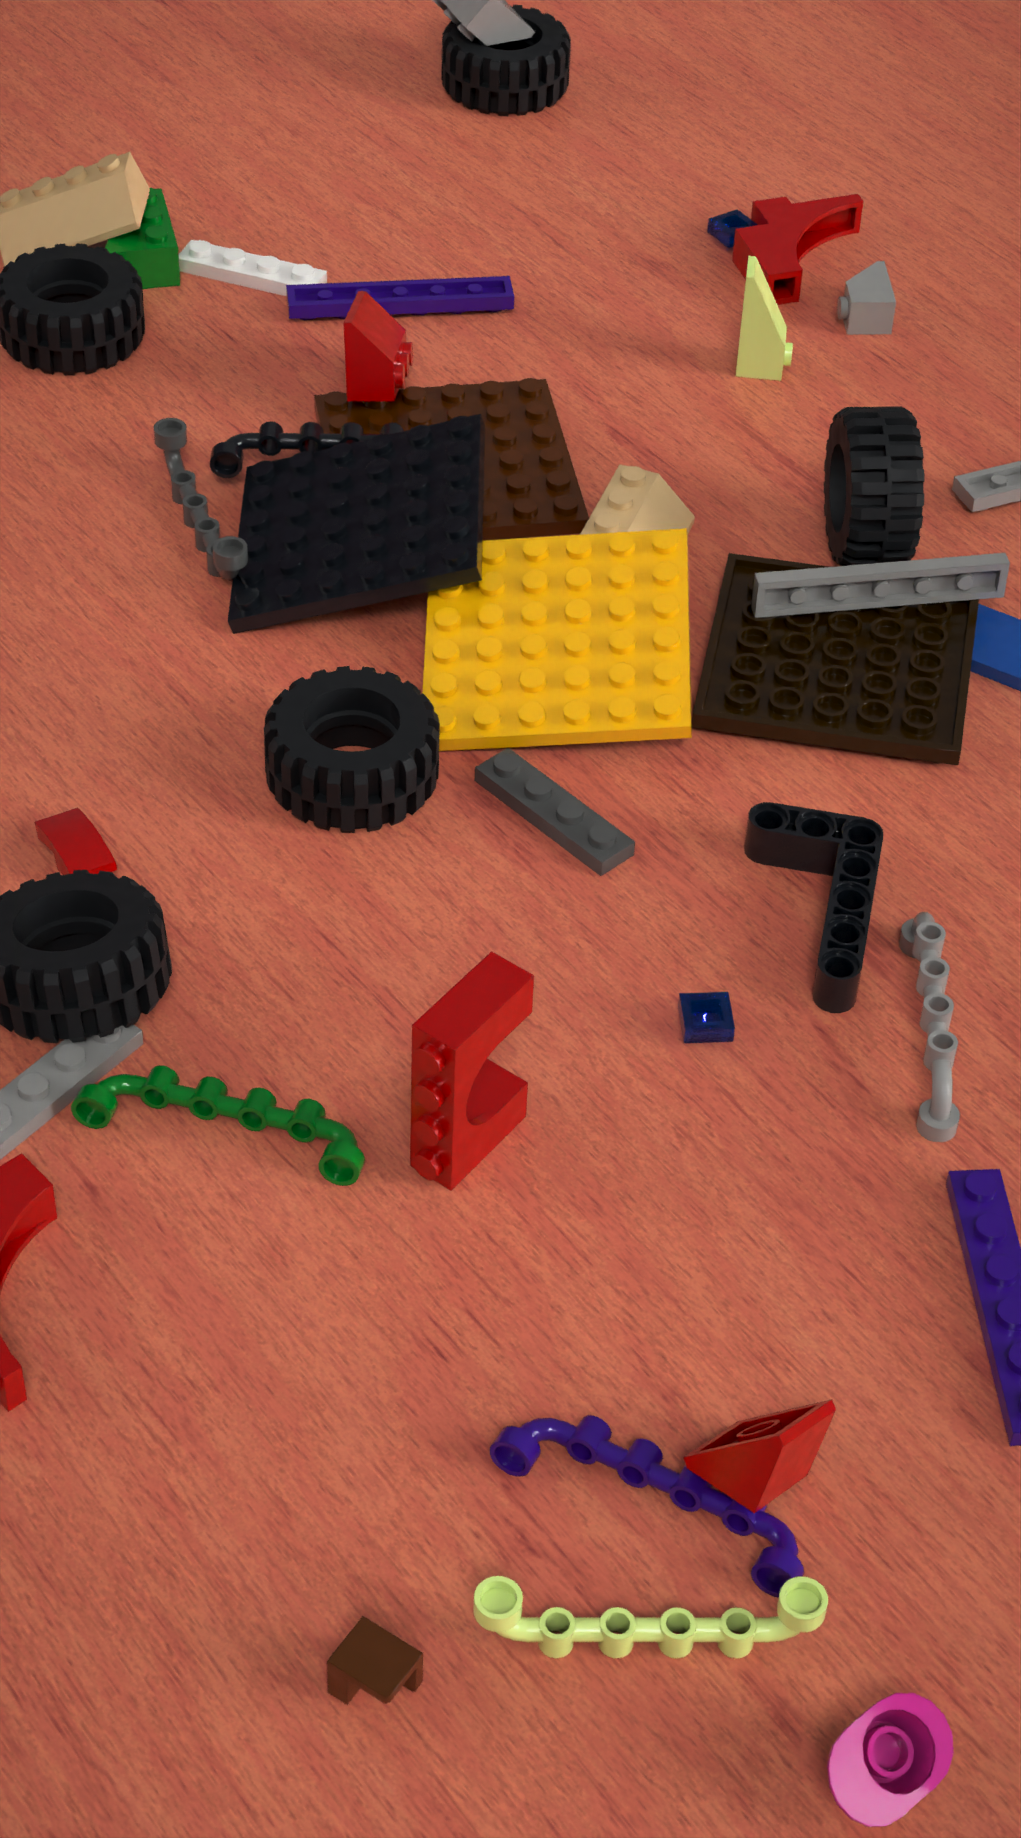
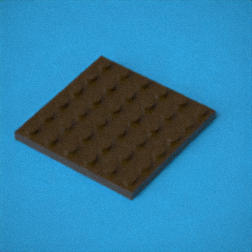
[691,553,979,765]

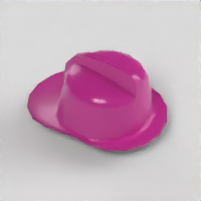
[827,1693,953,1827]

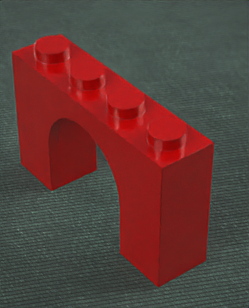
[410,951,534,1191]

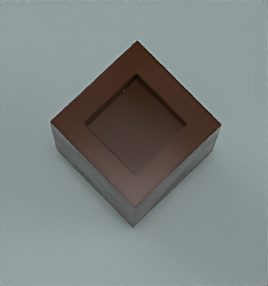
[327,1616,423,1705]

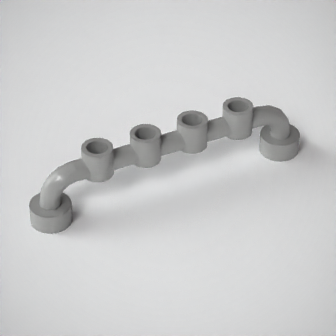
[899,912,960,1142]

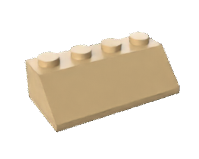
[0,152,150,267]
[580,464,695,535]

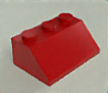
[343,291,413,402]

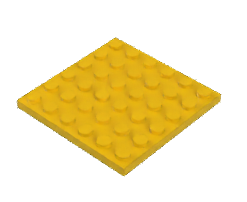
[422,528,692,751]

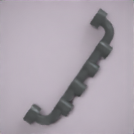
[154,418,248,581]

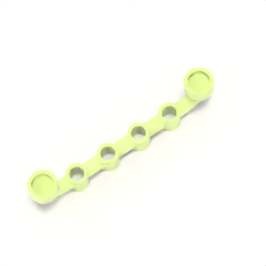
[473,1576,828,1658]

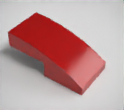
[34,808,117,875]

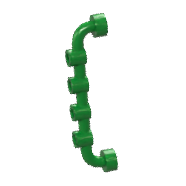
[71,1065,365,1186]

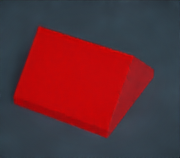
[683,1399,836,1513]

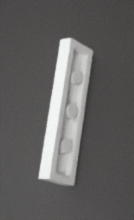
[179,240,327,296]

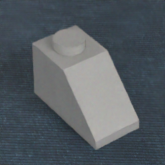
[837,261,896,335]

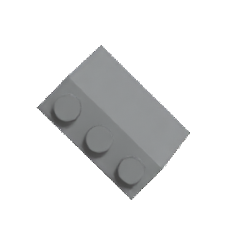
[433,0,535,46]

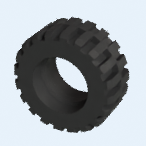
[441,4,571,116]
[0,243,145,375]
[824,406,925,566]
[264,666,440,833]
[0,870,172,1043]

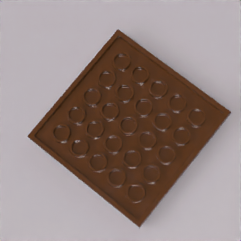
[314,378,589,540]

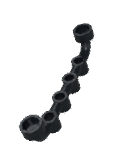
[210,421,404,478]

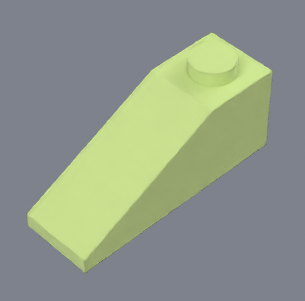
[736,256,793,381]

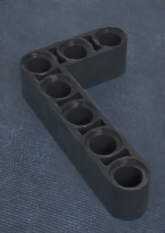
[744,802,884,1013]

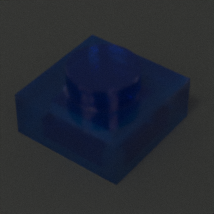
[707,209,757,248]
[678,992,735,1043]

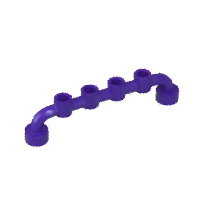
[489,1415,804,1598]

